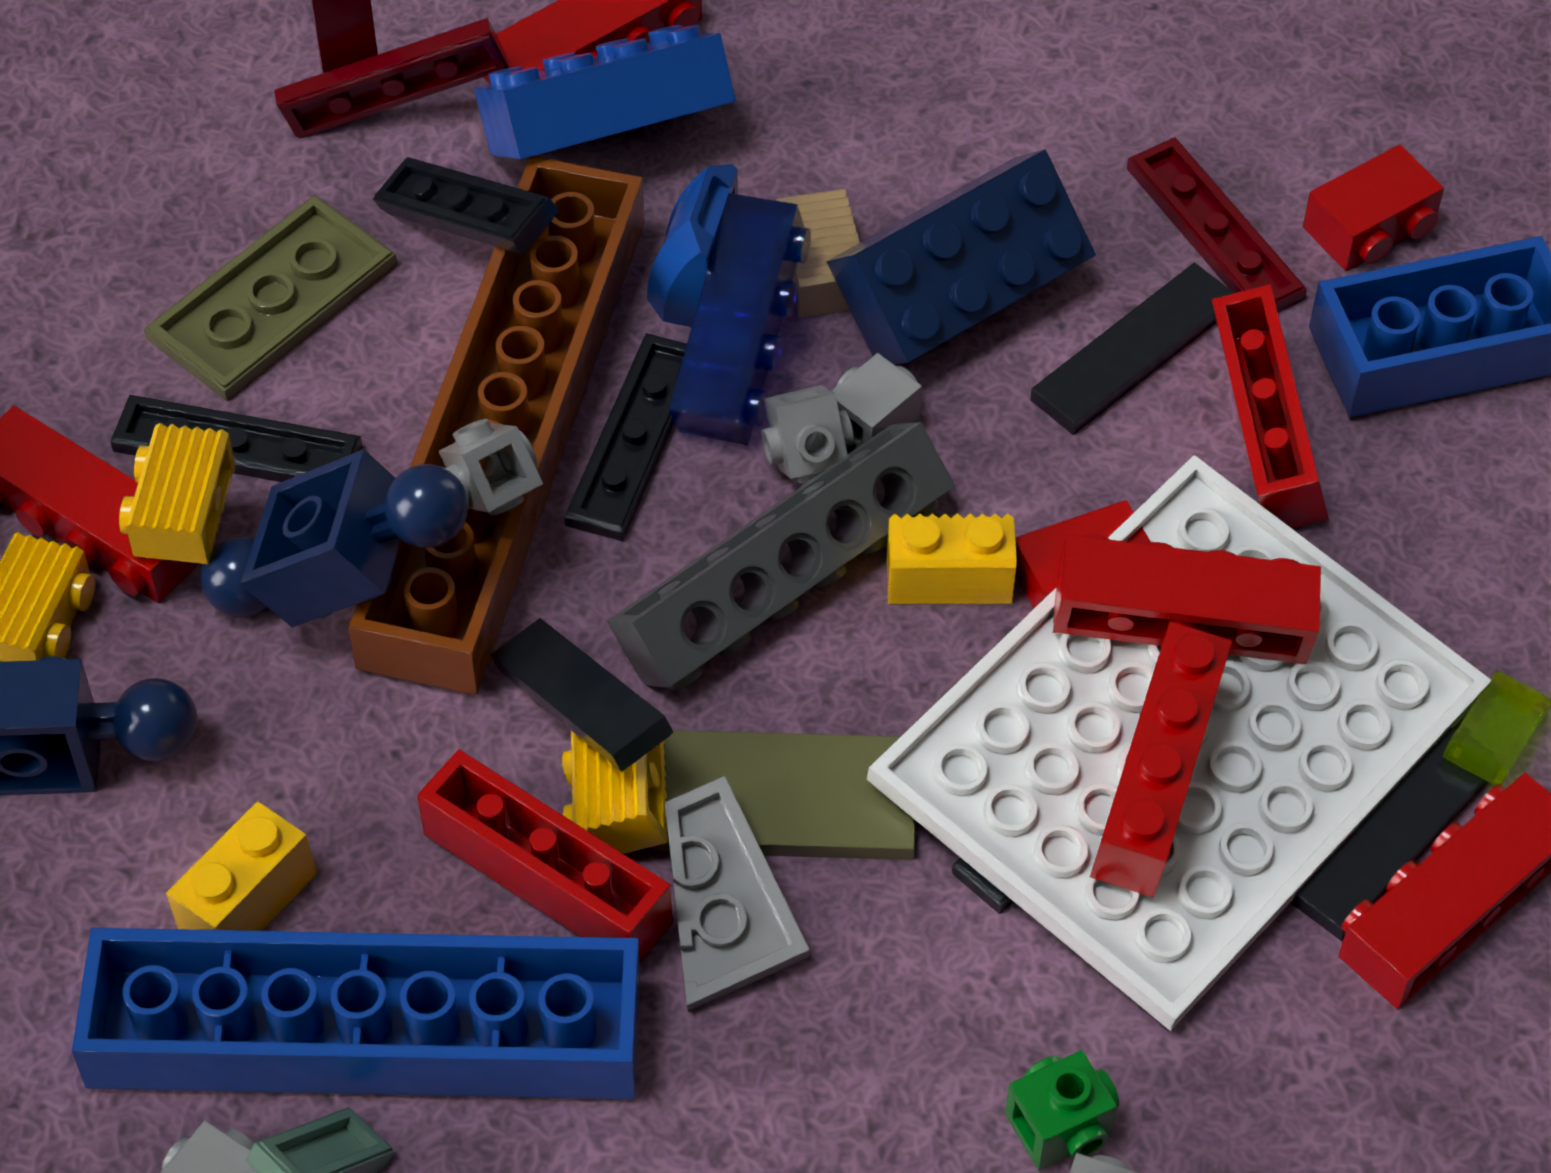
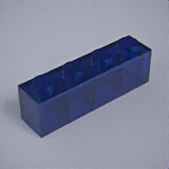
[669,193,811,446]

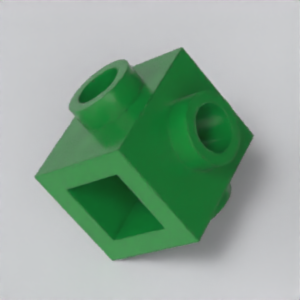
[1005,1050,1119,1171]

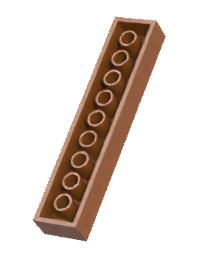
[348,156,645,695]

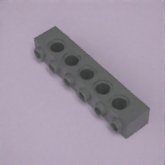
[607,422,955,690]

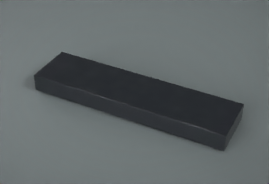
[373,157,559,255]
[1030,262,1234,435]
[564,333,702,542]
[110,394,363,482]
[490,618,674,772]
[1290,728,1500,941]

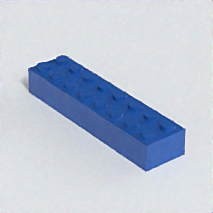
[72,928,640,1099]

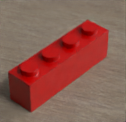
[483,0,702,84]
[1212,284,1329,528]
[0,405,198,604]
[1053,534,1321,664]
[1090,621,1232,898]
[417,749,673,962]
[1338,772,1551,1010]

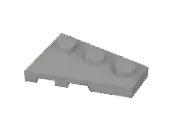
[665,776,810,1011]

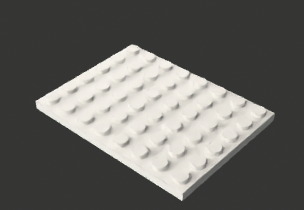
[867,455,1492,1031]

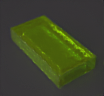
[1442,670,1551,786]

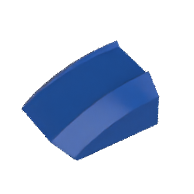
[647,164,738,331]

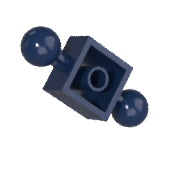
[200,449,469,628]
[0,656,198,796]

